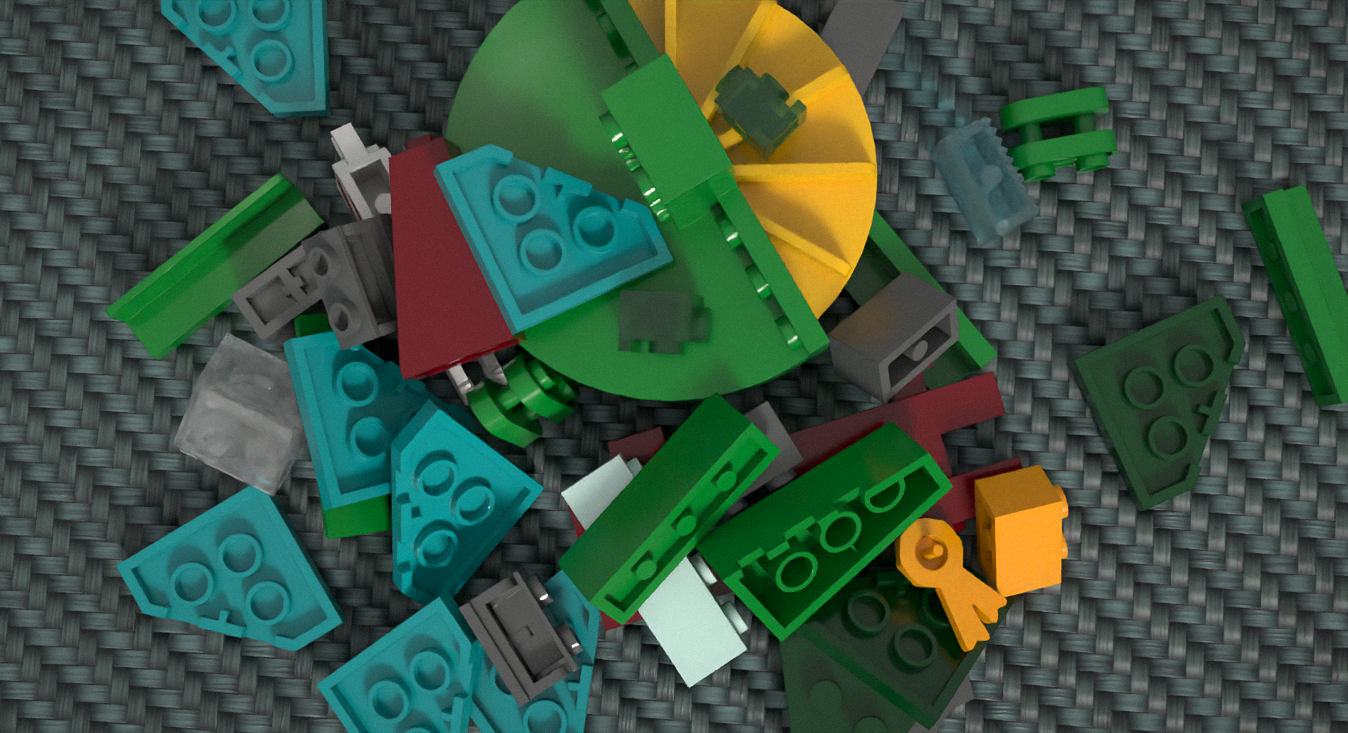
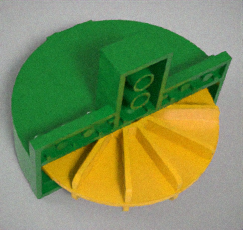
[445,0,877,403]

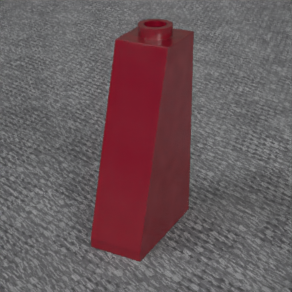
[388,134,527,380]

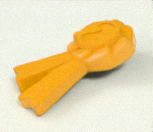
[895,518,1007,652]

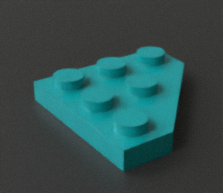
[161,0,331,118]
[433,143,674,335]
[283,331,476,510]
[391,399,545,607]
[116,479,347,651]
[470,570,601,733]
[316,591,480,733]

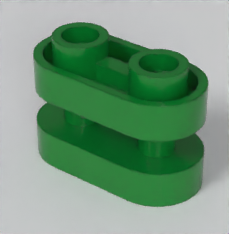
[998,87,1118,182]
[466,352,580,448]

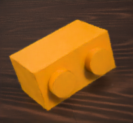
[974,465,1068,597]

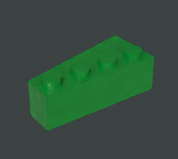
[695,421,954,642]

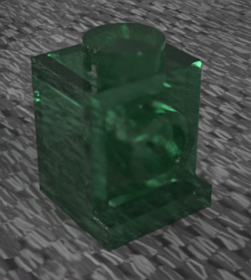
[714,65,807,161]
[618,291,712,354]

